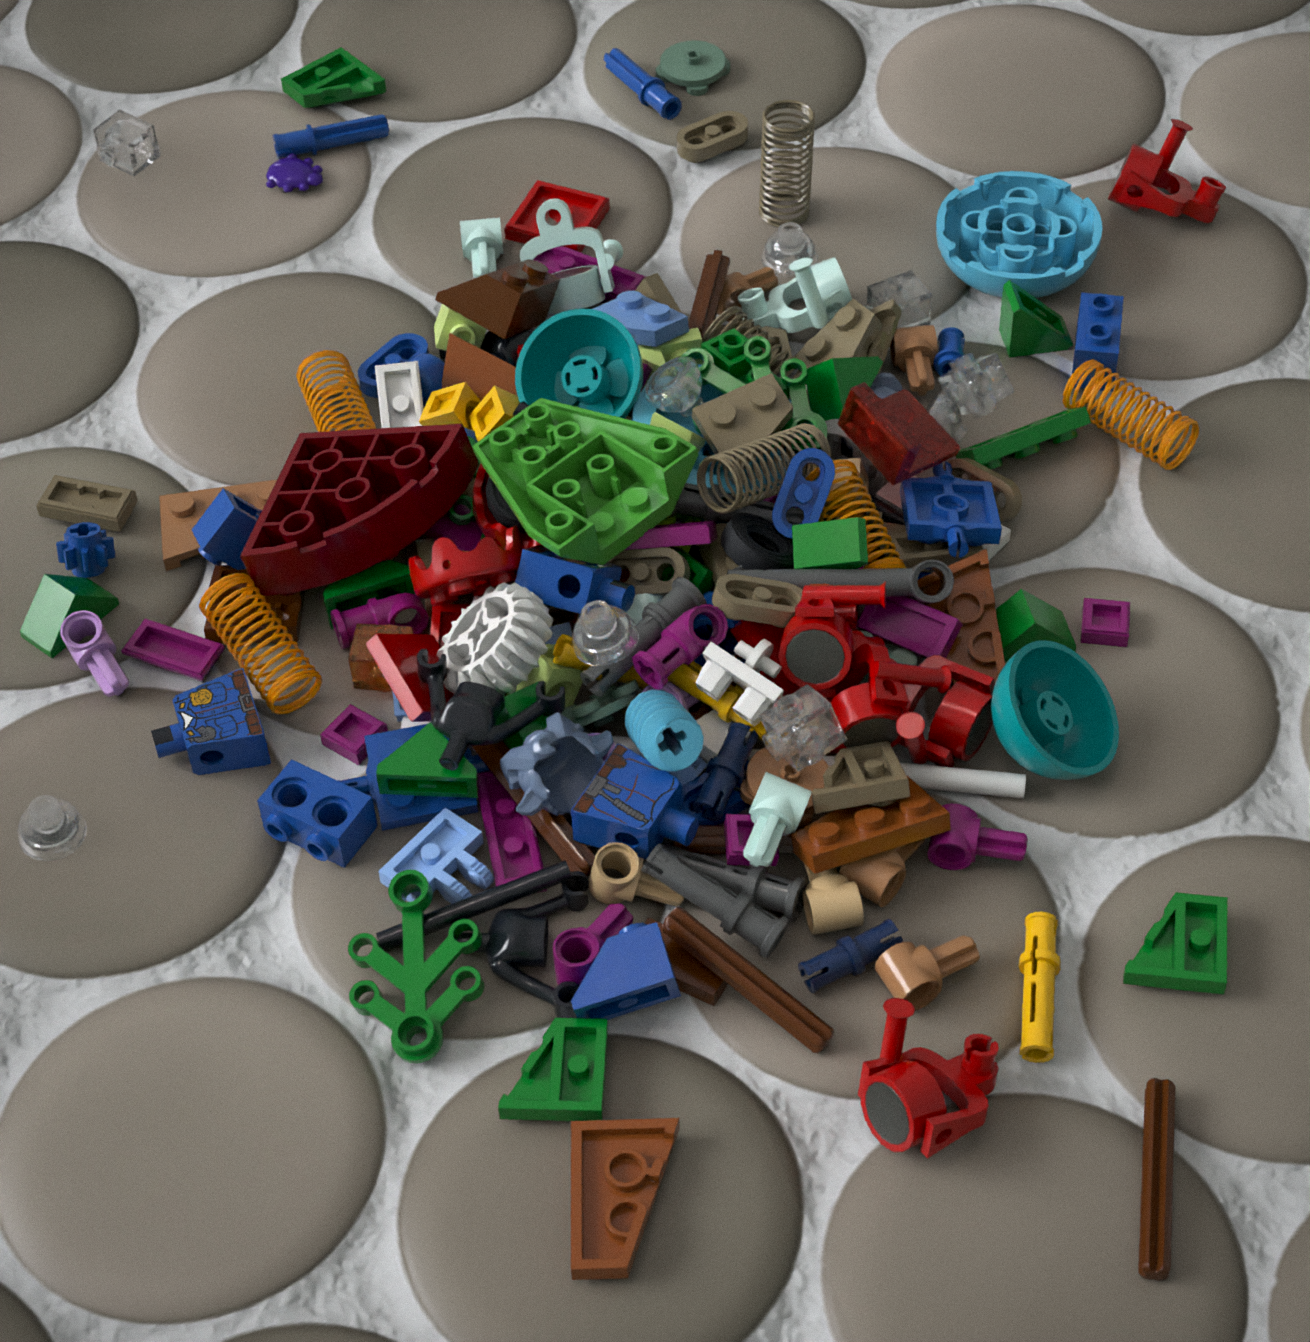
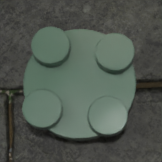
[655,40,731,96]
[562,679,640,728]

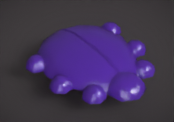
[266,153,323,193]

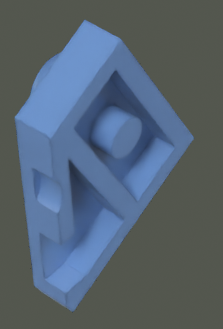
[593,291,689,347]

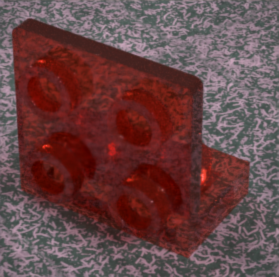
[837,382,960,485]

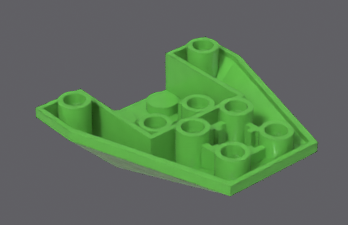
[472,398,699,565]

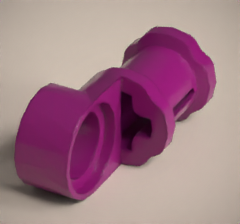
[330,593,429,650]
[632,604,728,690]

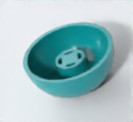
[515,308,643,419]
[991,640,1119,780]

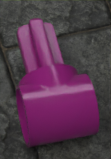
[927,803,1028,870]
[553,903,634,986]

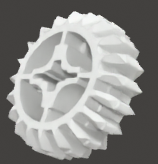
[437,582,553,697]

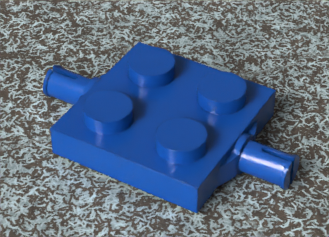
[899,461,1002,558]
[338,724,490,831]

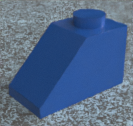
[192,488,262,570]
[571,922,681,1020]

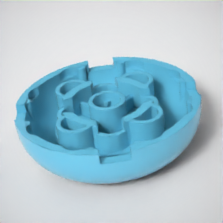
[936,171,1102,298]

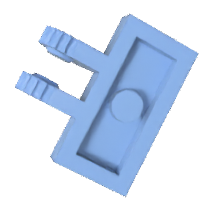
[378,808,494,904]

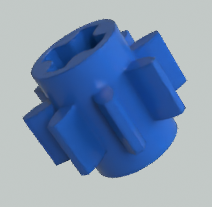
[56,522,116,578]

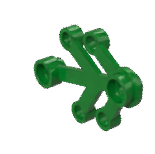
[679,336,828,453]
[348,870,485,1063]

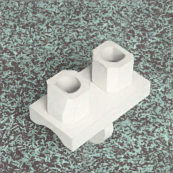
[695,639,787,726]

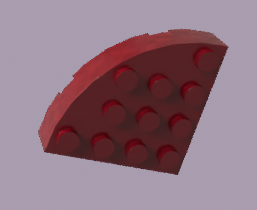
[240,424,479,596]

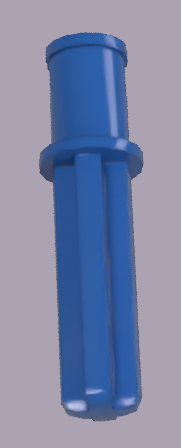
[603,48,682,120]
[273,114,389,160]

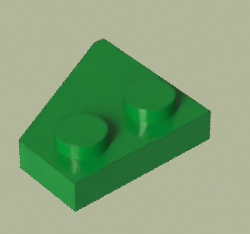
[281,47,387,108]
[1123,892,1228,995]
[498,1018,609,1121]

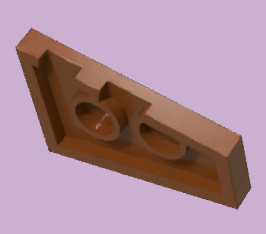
[908,549,1005,686]
[791,776,951,874]
[571,1118,680,1280]

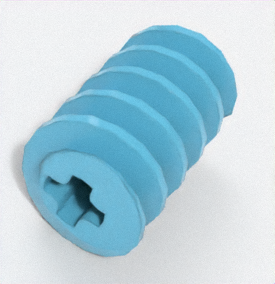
[625,689,704,772]

